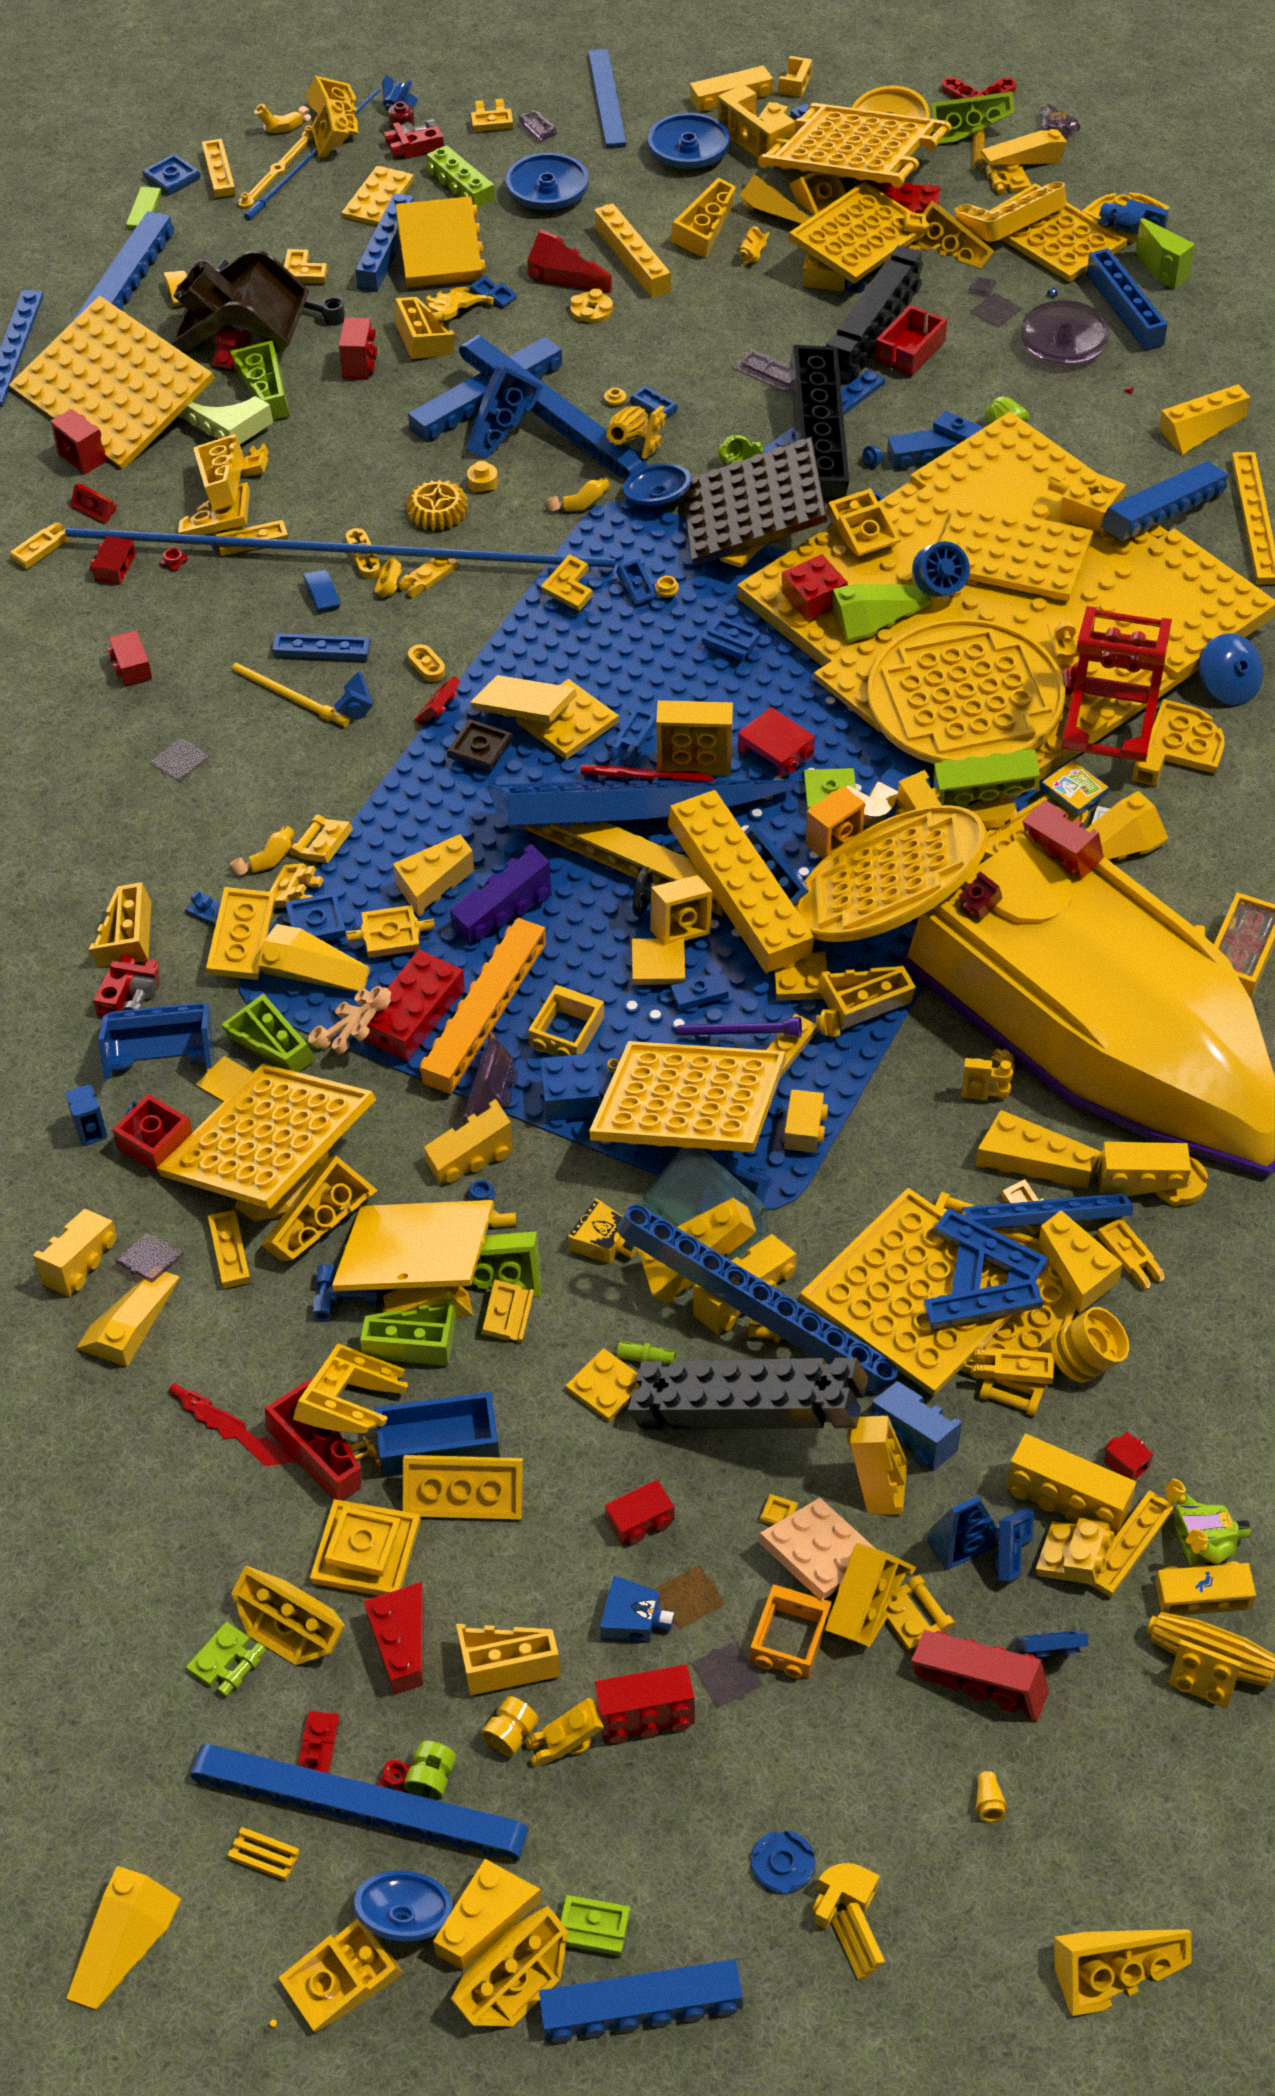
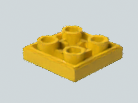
[632,938,685,985]

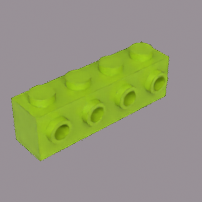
[426,145,495,208]

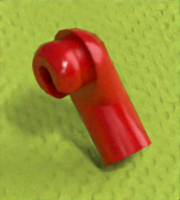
[1062,663,1078,695]

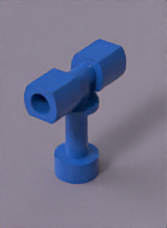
[313,1264,379,1322]

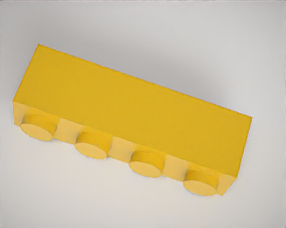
[690,66,773,112]

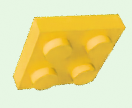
[774,952,827,1001]
[566,1348,641,1422]
[325,1506,402,1577]

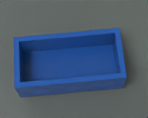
[375,1392,500,1476]

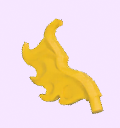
[426,287,494,322]

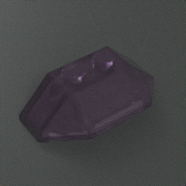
[463,1033,518,1125]

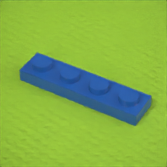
[272,633,371,661]

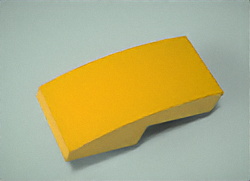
[163,271,187,307]

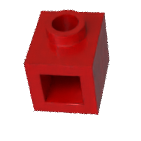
[1104,1431,1153,1481]

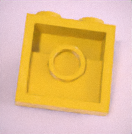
[312,98,349,158]
[1036,1518,1114,1585]

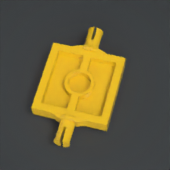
[346,905,435,958]

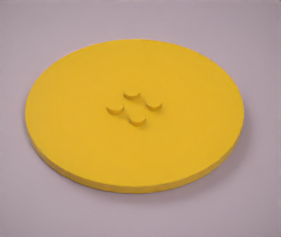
[867,619,1065,764]
[794,805,988,942]

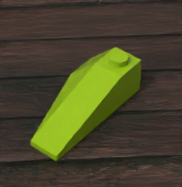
[833,584,931,642]

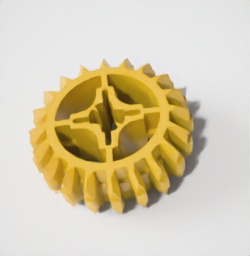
[406,479,468,532]

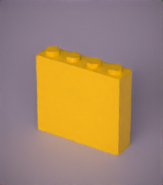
[396,196,486,288]

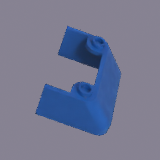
[98,1003,214,1080]

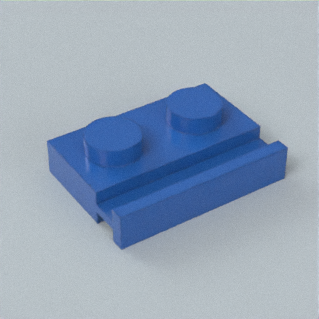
[702,616,760,661]

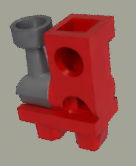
[384,119,444,159]
[93,955,160,1017]

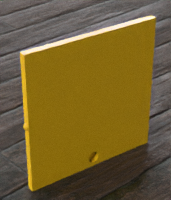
[332,1200,494,1291]

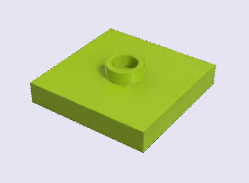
[804,768,856,811]

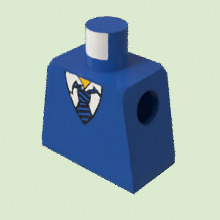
[600,1576,675,1642]

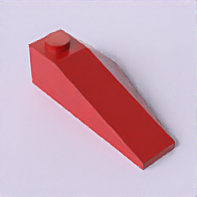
[527,229,612,293]

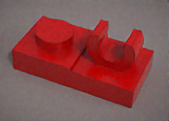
[70,484,117,523]
[298,1711,340,1774]

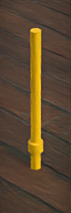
[232,663,350,727]

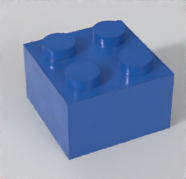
[540,1053,600,1121]

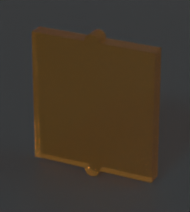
[654,1564,725,1629]

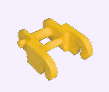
[347,1436,381,1468]

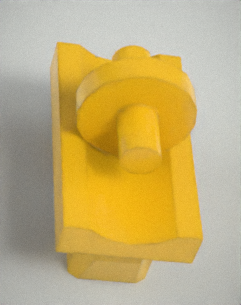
[1047,620,1080,665]

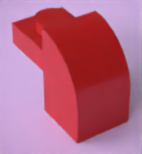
[212,326,252,371]

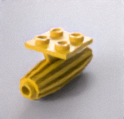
[606,406,666,459]
[1147,1612,1275,1709]

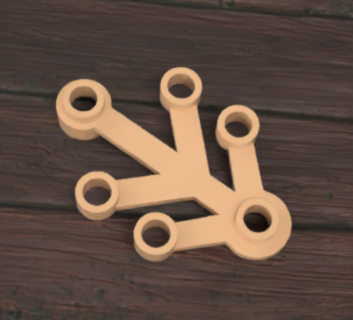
[308,986,391,1054]

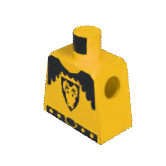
[568,1199,638,1264]

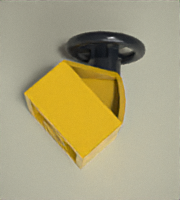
[632,866,712,946]

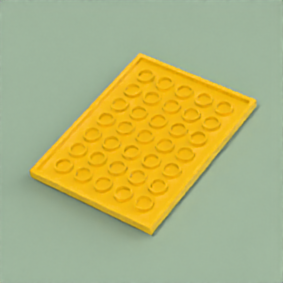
[9,296,215,469]

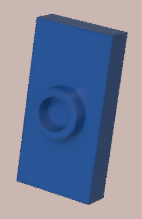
[630,385,678,419]
[933,411,984,442]
[670,972,729,1010]

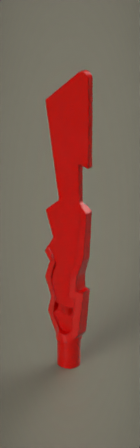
[580,765,715,782]
[168,1383,297,1467]

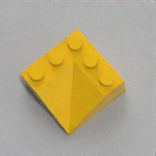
[656,701,733,776]

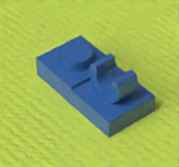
[185,890,221,927]

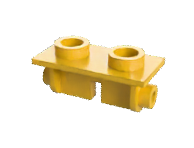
[738,226,769,266]

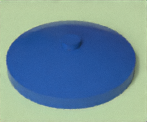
[648,113,729,169]
[506,153,589,210]

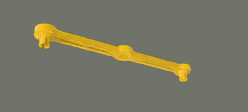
[238,126,315,209]

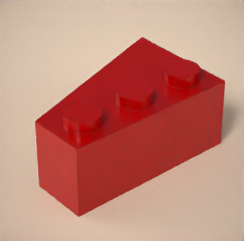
[1022,800,1104,879]

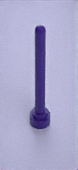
[675,1017,802,1038]

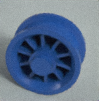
[912,541,970,597]

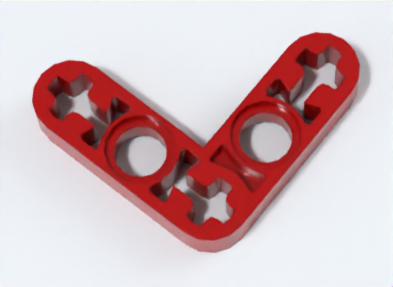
[942,77,1017,99]

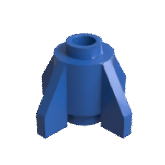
[382,75,418,111]

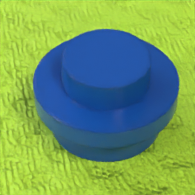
[862,445,883,468]
[468,1180,495,1201]

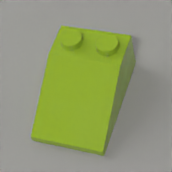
[1136,218,1195,289]

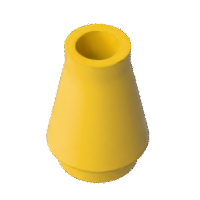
[976,1771,1008,1822]

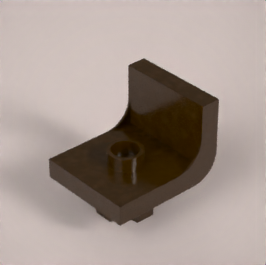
[171,250,310,354]

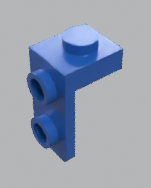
[334,672,373,720]

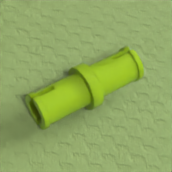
[617,1340,677,1367]

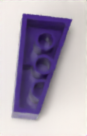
[450,844,552,945]

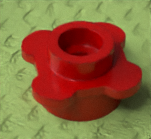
[160,548,188,570]
[378,1760,412,1793]

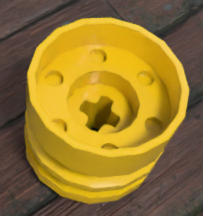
[1050,1307,1129,1383]

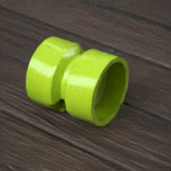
[404,1741,457,1801]

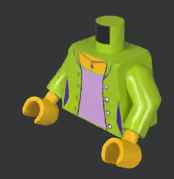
[1165,1479,1251,1566]

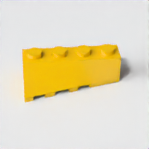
[1159,384,1250,456]

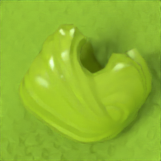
[984,397,1030,425]
[718,435,764,466]

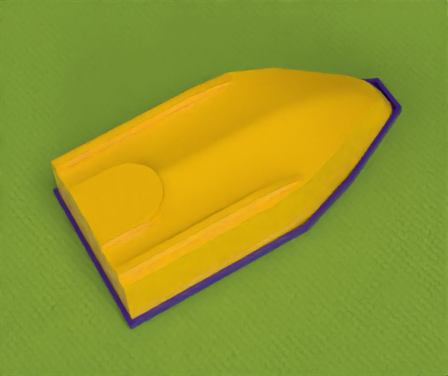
[898,836,1275,1178]

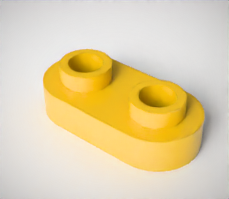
[374,557,402,598]
[408,644,445,682]

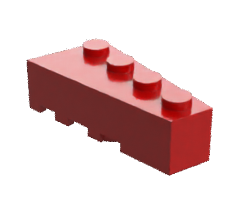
[265,1378,361,1500]
[911,1630,1049,1723]

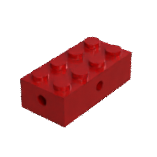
[363,950,465,1061]

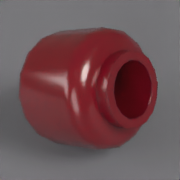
[388,102,414,130]

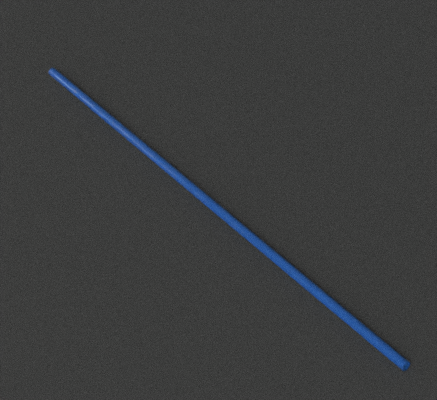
[65,528,616,568]

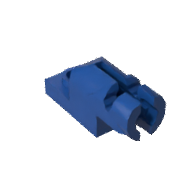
[1098,199,1169,235]

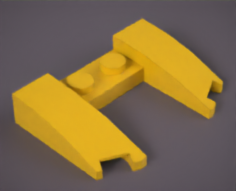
[293,1343,408,1433]

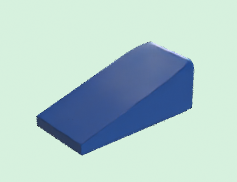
[616,558,658,605]

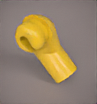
[489,1208,517,1228]

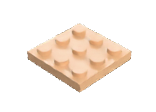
[757,1498,876,1601]

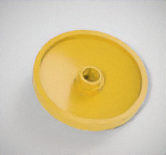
[851,86,930,119]

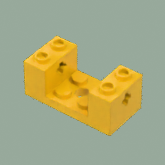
[718,84,795,167]

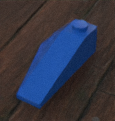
[466,364,543,459]

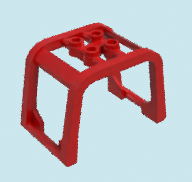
[1061,606,1172,763]

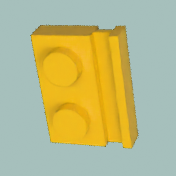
[481,1280,534,1343]

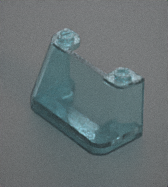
[643,1147,769,1260]

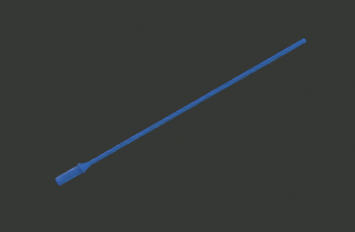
[244,88,381,220]

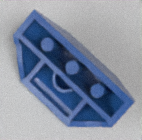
[744,824,809,905]

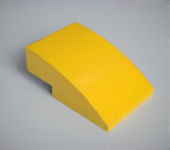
[826,488,901,556]
[279,1919,404,2032]

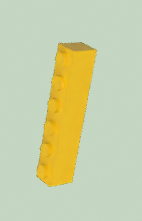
[594,203,671,298]

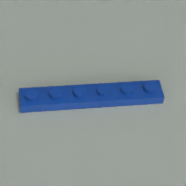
[962,1193,1133,1229]

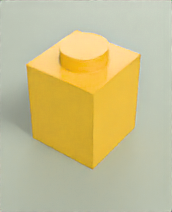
[1132,747,1166,787]

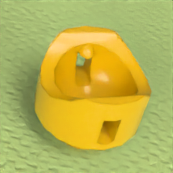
[467,461,498,493]

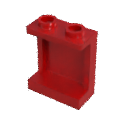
[738,707,815,779]

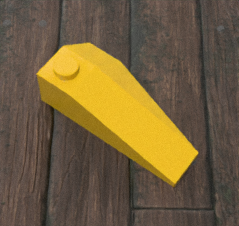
[914,201,995,268]
[1085,791,1169,860]
[258,924,370,992]
[77,1268,180,1367]
[66,1866,181,2010]
[1054,1929,1192,2016]

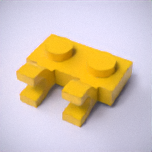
[471,99,513,132]
[270,863,323,908]

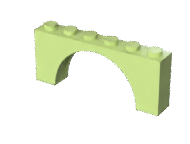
[178,396,273,444]

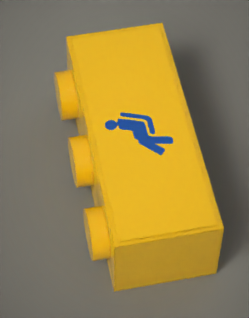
[1155,1561,1256,1615]

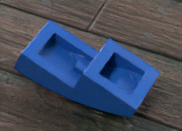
[469,275,517,308]

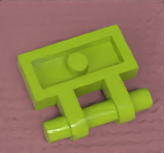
[186,1622,266,1697]

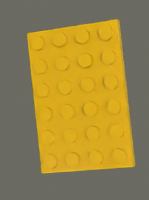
[788,181,930,284]
[990,183,1128,282]
[941,502,1094,601]

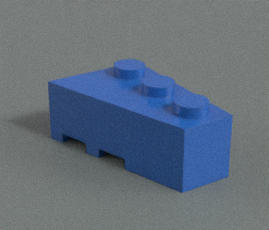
[871,1381,962,1471]

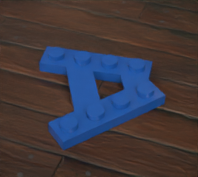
[923,1208,1048,1329]

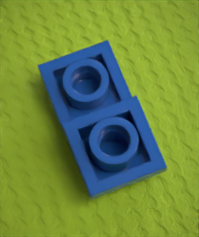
[303,570,341,613]

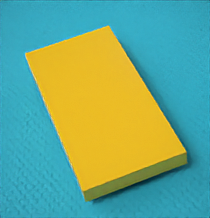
[470,675,577,723]

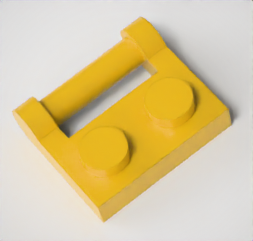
[289,815,353,863]
[885,1575,955,1652]

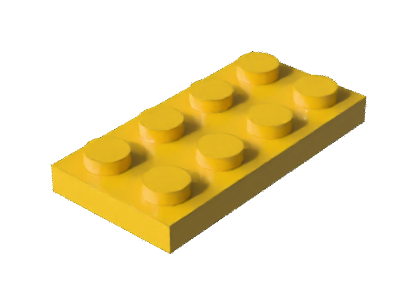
[341,166,414,226]
[206,887,276,980]
[403,1455,523,1519]

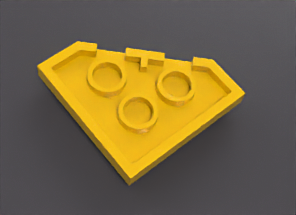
[178,482,250,535]

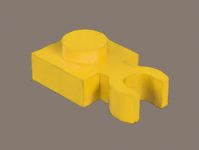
[241,443,269,477]

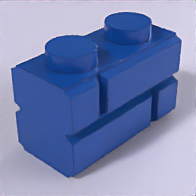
[65,1085,108,1146]

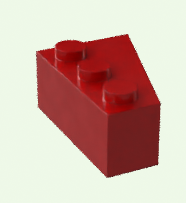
[364,1582,424,1695]

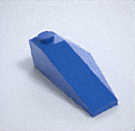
[928,1496,999,1571]

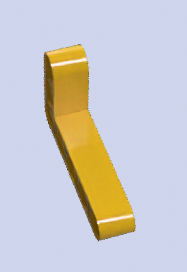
[955,182,1067,241]

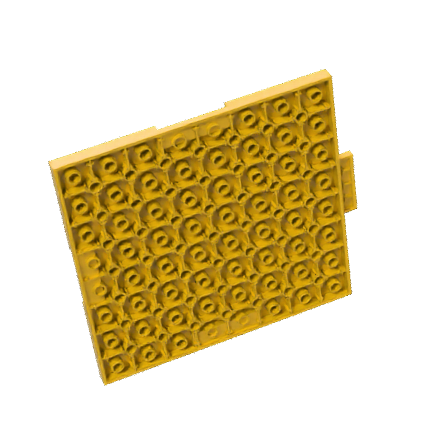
[737,412,1275,800]

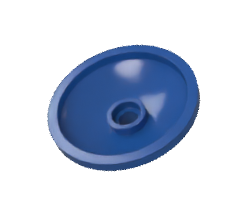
[623,463,691,507]
[1199,633,1263,706]
[354,1871,452,1942]

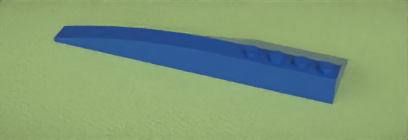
[488,780,796,829]

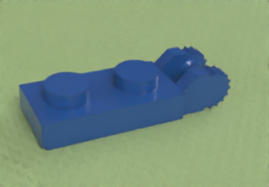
[609,708,657,767]

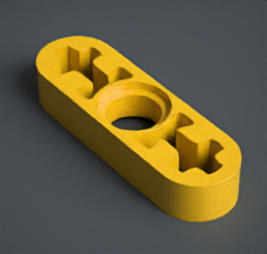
[346,528,380,579]

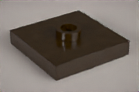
[447,719,513,772]

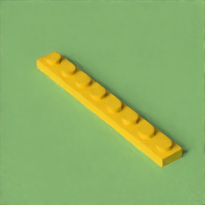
[1231,452,1275,585]

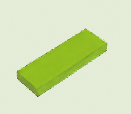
[126,187,162,230]

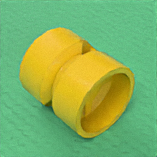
[481,1696,539,1757]

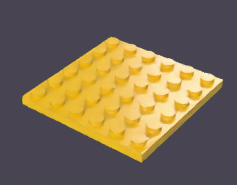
[589,1041,786,1153]
[157,1064,376,1209]
[800,1188,1042,1396]

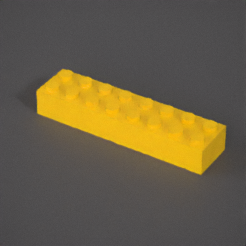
[668,790,815,973]

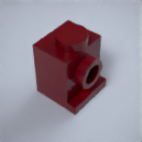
[959,871,1003,920]

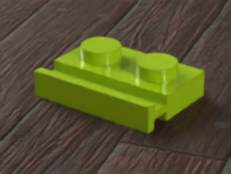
[561,1895,631,1957]

